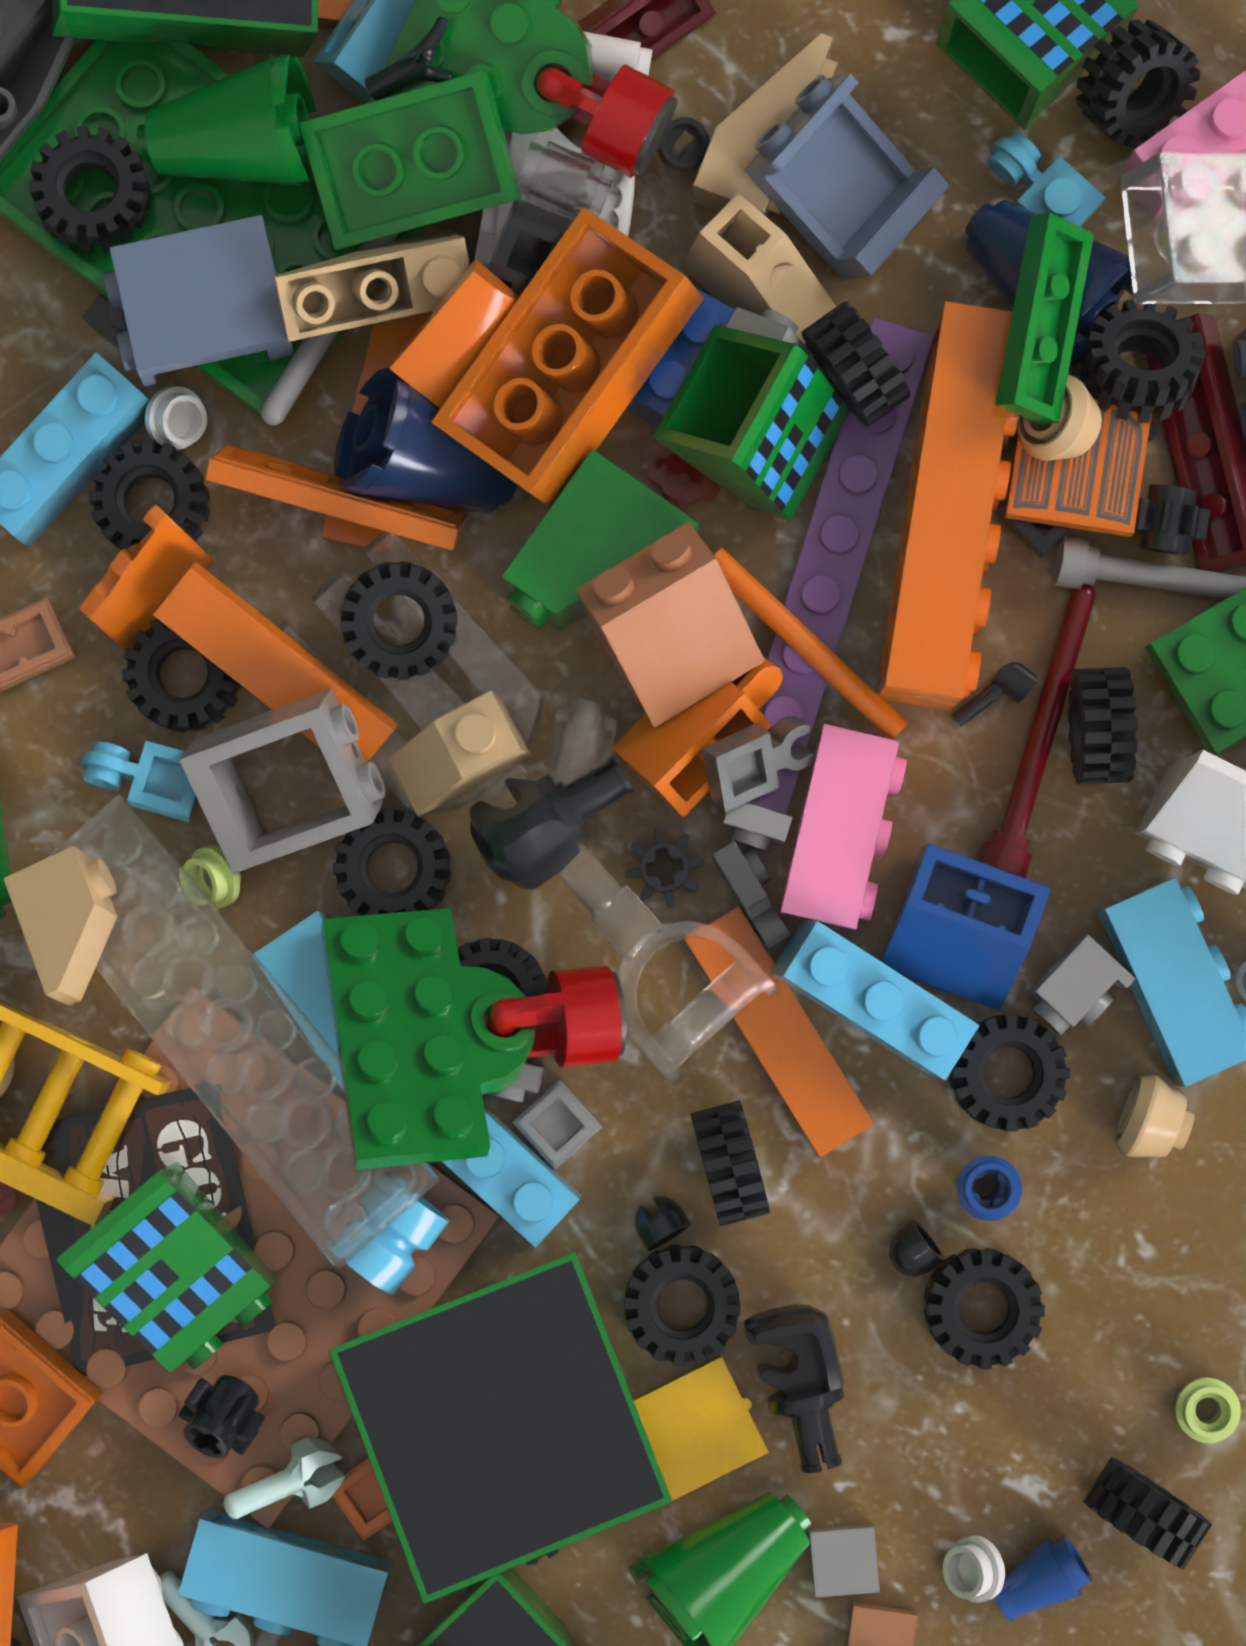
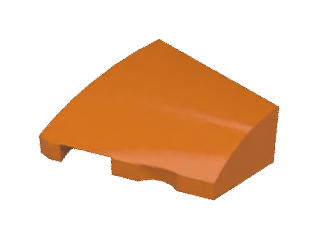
[389,259,520,408]
[79,504,215,651]

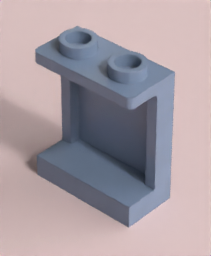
[744,73,950,280]
[103,215,294,387]

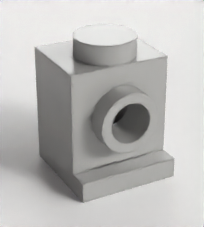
[1028,935,1136,1036]

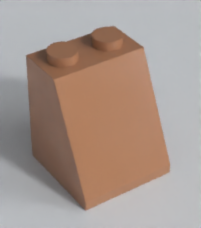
[575,522,765,728]

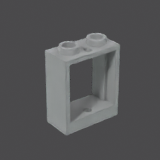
[179,688,385,874]

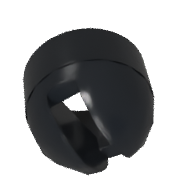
[657,117,710,171]
[634,1196,691,1251]
[889,1219,945,1276]

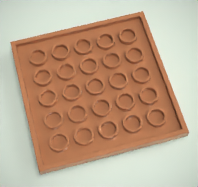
[0,987,500,1530]

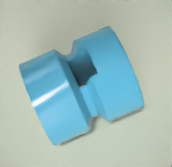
[327,1170,449,1295]

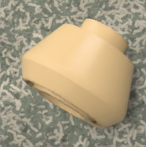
[1017,374,1102,461]
[1115,1073,1195,1157]

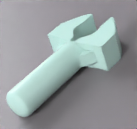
[224,1437,345,1519]
[159,1571,254,1646]

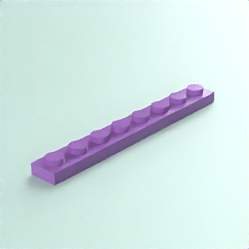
[747,317,934,815]

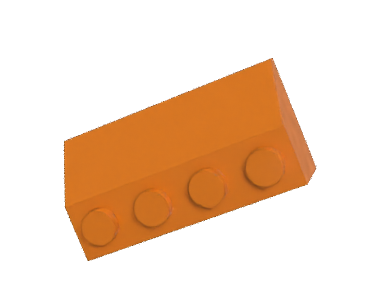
[431,206,704,508]

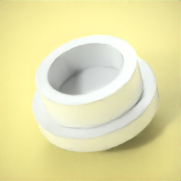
[145,386,207,450]
[943,1535,1005,1603]

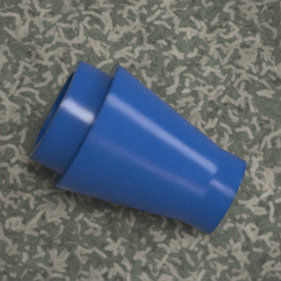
[957,1156,1022,1221]
[994,1535,1092,1621]

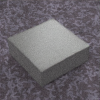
[512,1079,603,1170]
[809,1523,880,1598]

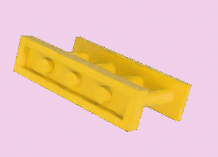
[0,999,172,1226]

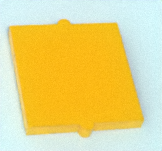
[633,1355,769,1501]

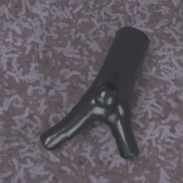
[365,16,452,101]

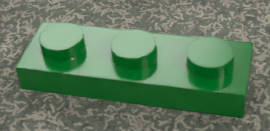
[995,212,1094,424]

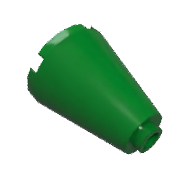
[137,54,316,185]
[628,1492,811,1646]

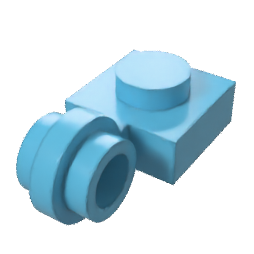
[987,132,1106,227]
[80,741,197,823]

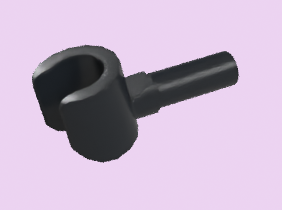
[952,662,1038,727]

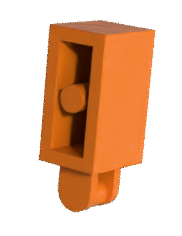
[611,655,783,818]

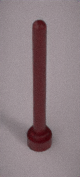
[978,584,1096,879]

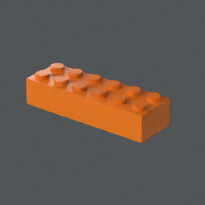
[877,301,1019,711]

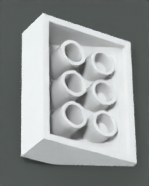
[1135,750,1246,895]

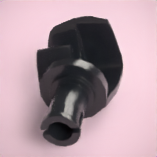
[470,756,635,890]
[743,1304,844,1473]

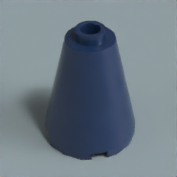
[965,200,1145,363]
[334,367,517,513]

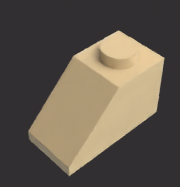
[389,690,532,817]
[3,846,117,1006]

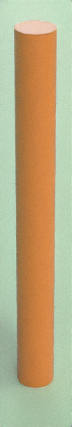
[714,547,909,740]

